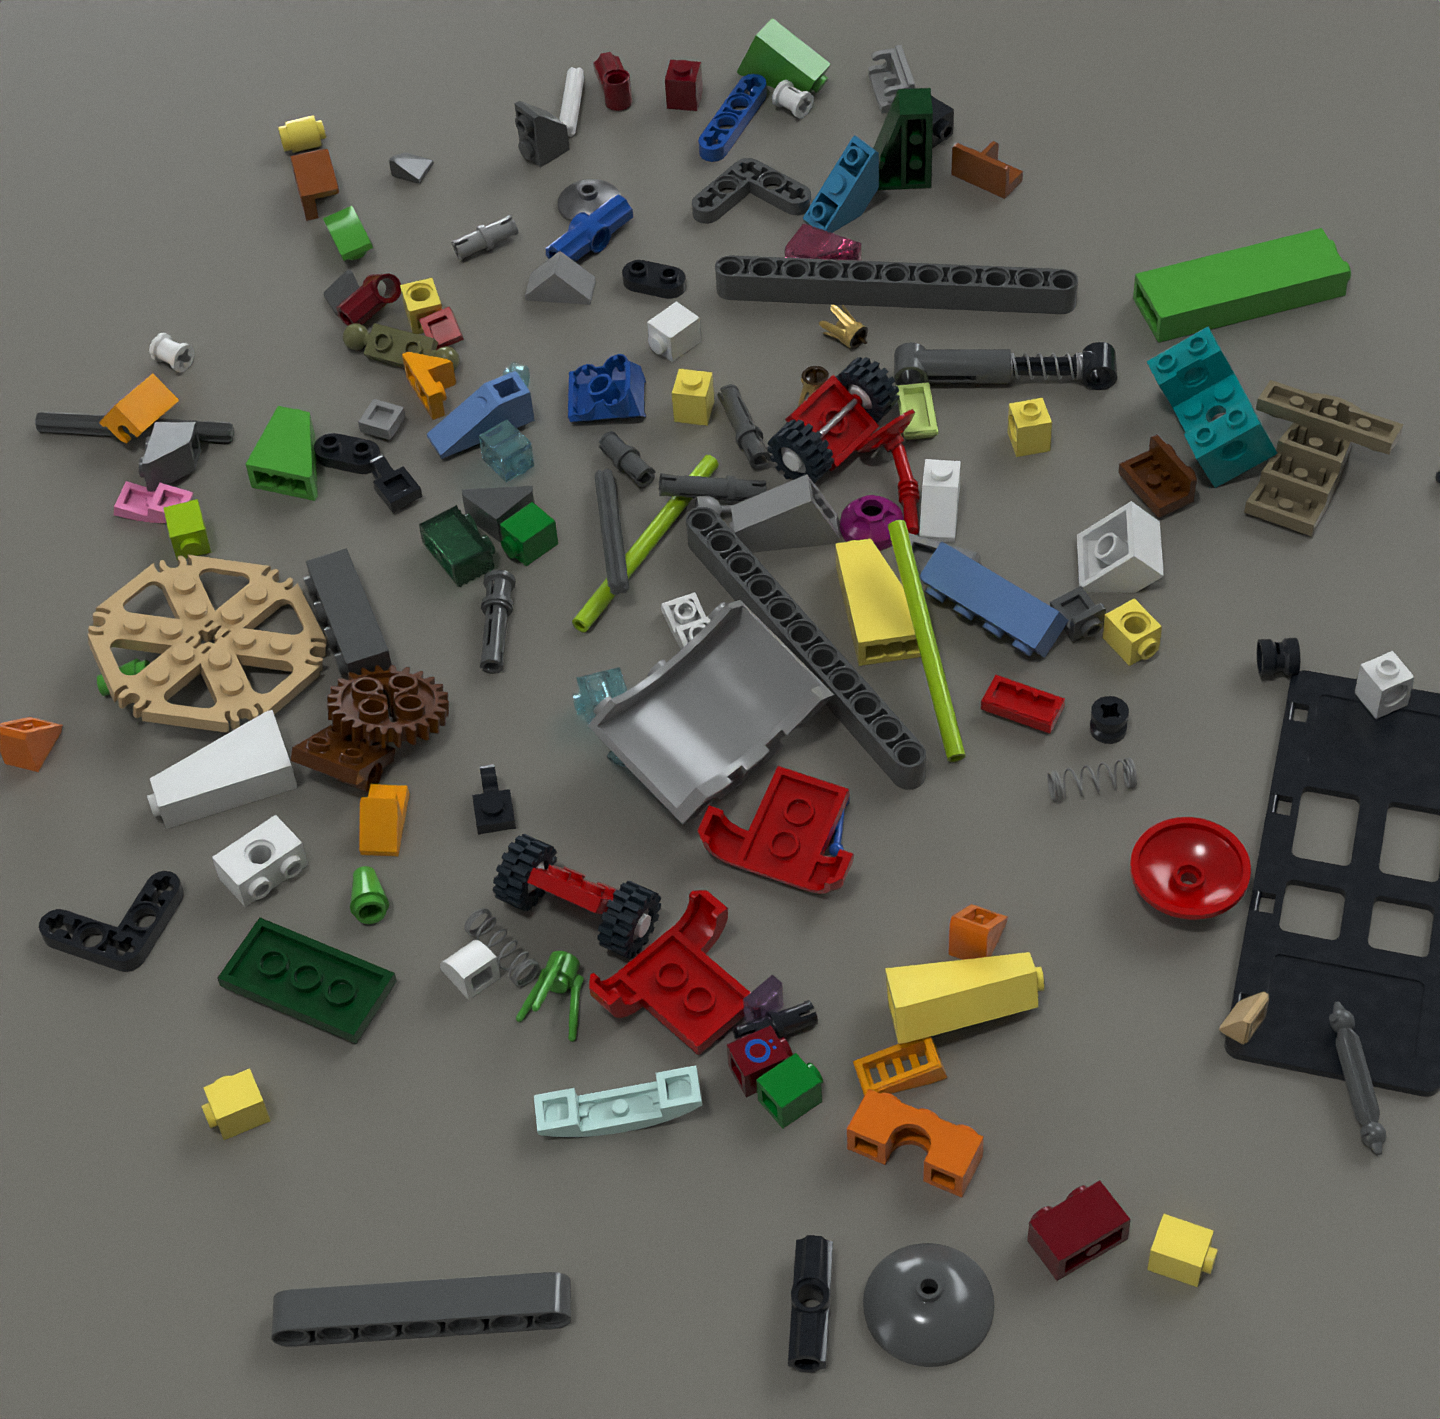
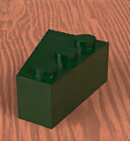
[873,88,933,191]

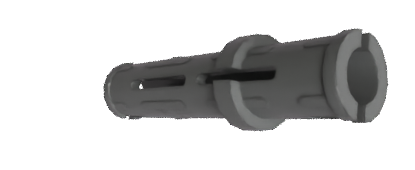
[717,384,771,469]
[659,473,767,504]

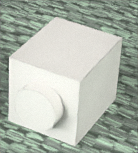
[647,301,701,362]

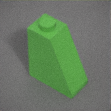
[737,18,831,93]
[245,406,318,501]

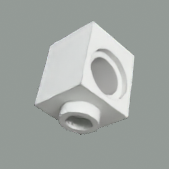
[1355,651,1414,719]

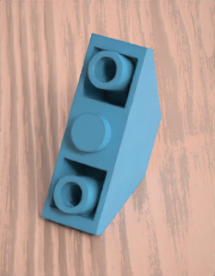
[803,135,879,236]

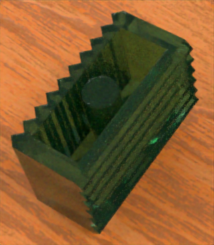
[419,505,496,587]

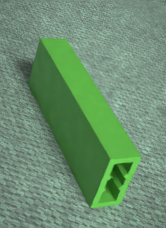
[1133,228,1351,343]

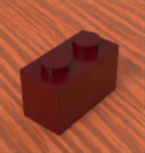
[1027,1180,1131,1281]

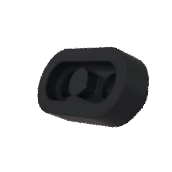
[622,260,686,299]
[314,433,381,474]

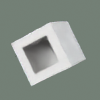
[440,940,500,1000]

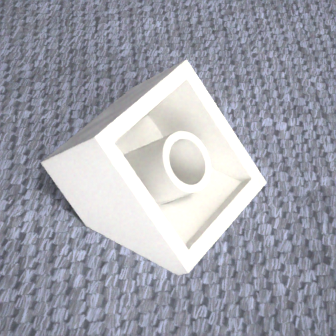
[1077,501,1164,593]

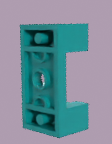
[1146,327,1278,488]

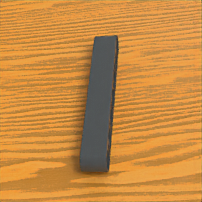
[271,1272,571,1347]

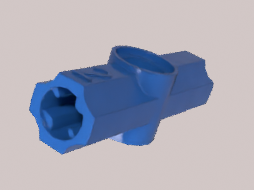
[545,194,633,262]

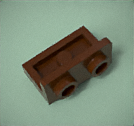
[1118,434,1197,518]

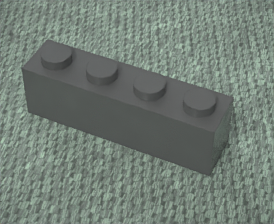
[303,548,392,676]

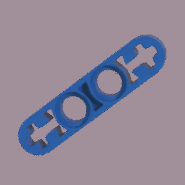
[698,74,767,162]

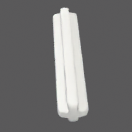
[559,67,584,137]

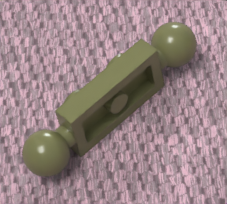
[343,323,460,371]

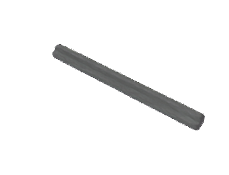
[35,412,234,443]

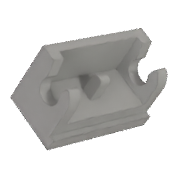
[868,45,915,114]

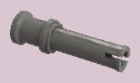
[480,570,516,674]

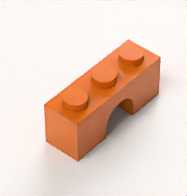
[847,1089,984,1198]

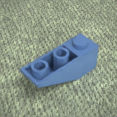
[427,371,534,459]

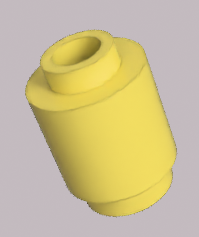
[278,115,326,153]

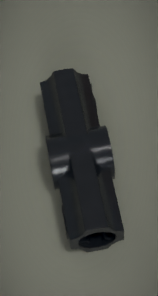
[788,1235,833,1373]

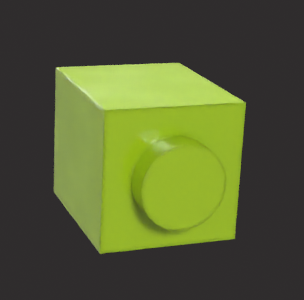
[163,499,212,561]

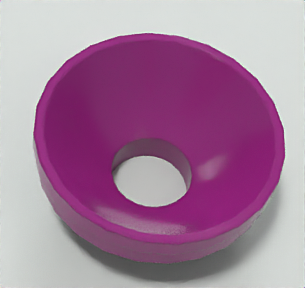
[840,495,904,551]

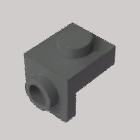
[1050,586,1106,642]

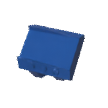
[568,354,646,422]

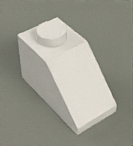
[919,459,961,543]

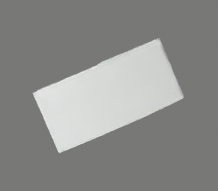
[661,592,711,649]

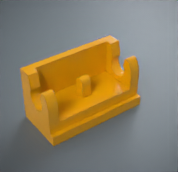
[99,373,179,443]

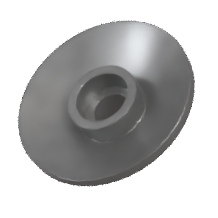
[558,179,621,222]

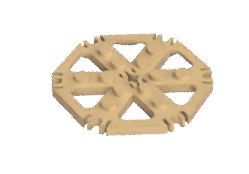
[88,555,327,733]

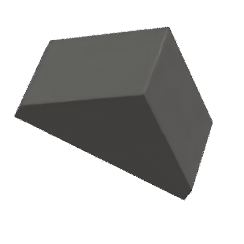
[462,486,535,543]

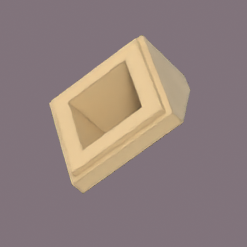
[1219,991,1269,1045]

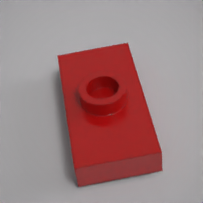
[981,675,1065,734]

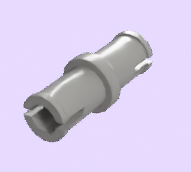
[451,215,518,260]

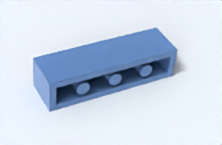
[919,541,1069,658]

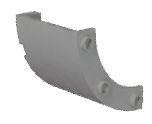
[587,600,834,824]

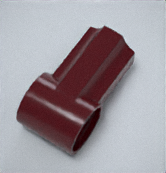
[593,52,632,111]
[335,273,401,326]

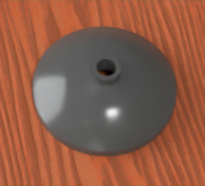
[863,1243,994,1367]

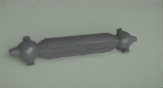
[1329,1002,1387,1155]

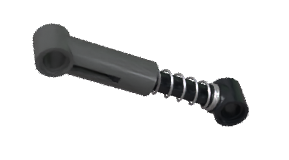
[894,342,1117,390]

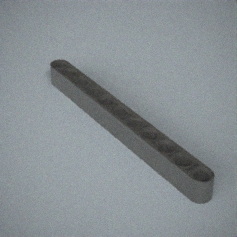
[715,255,1078,314]
[686,507,926,790]

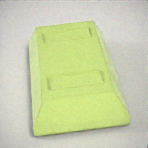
[896,382,938,440]

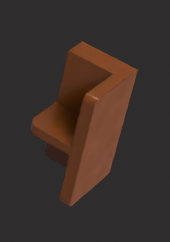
[951,141,1023,199]
[290,149,339,221]

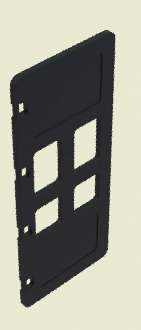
[1224,670,1440,1097]

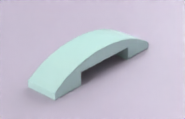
[534,1065,702,1137]

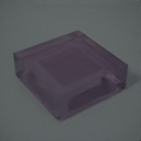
[743,975,784,1022]

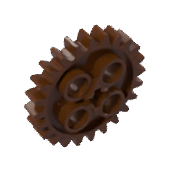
[327,665,449,748]

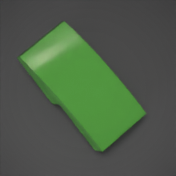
[323,206,373,261]

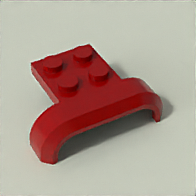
[698,766,854,894]
[589,890,757,1055]

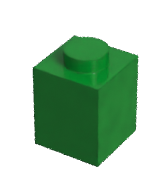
[500,502,558,566]
[756,1053,823,1129]

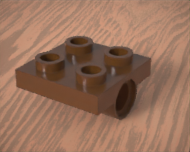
[290,725,396,793]

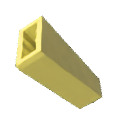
[835,539,921,666]
[885,952,1044,1044]

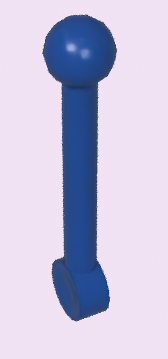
[829,797,850,857]

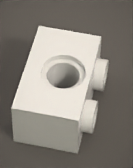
[212,815,308,907]

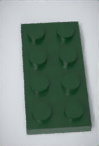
[217,917,397,1044]

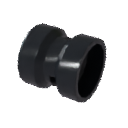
[1256,638,1301,676]

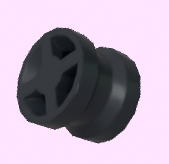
[1090,696,1129,744]

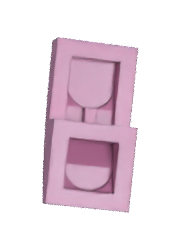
[114,481,193,523]

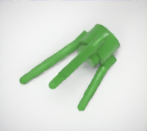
[516,951,584,1042]

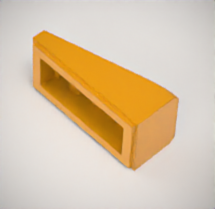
[853,1036,948,1096]

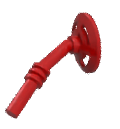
[856,409,920,535]

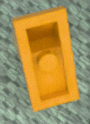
[402,352,456,420]
[359,784,410,857]

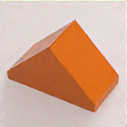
[0,717,63,772]
[949,904,1008,960]

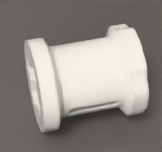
[772,80,814,119]
[149,333,195,373]

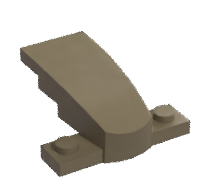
[1244,380,1404,536]

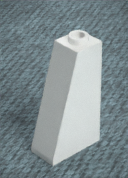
[147,710,298,829]

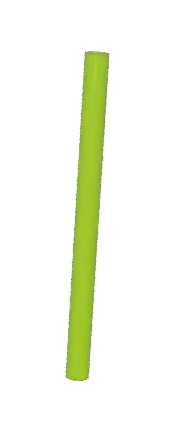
[572,455,719,632]
[888,520,966,762]

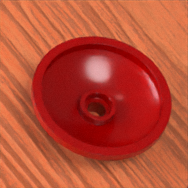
[1130,817,1251,920]

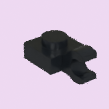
[370,455,422,512]
[472,764,516,835]

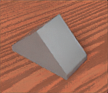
[525,251,596,305]

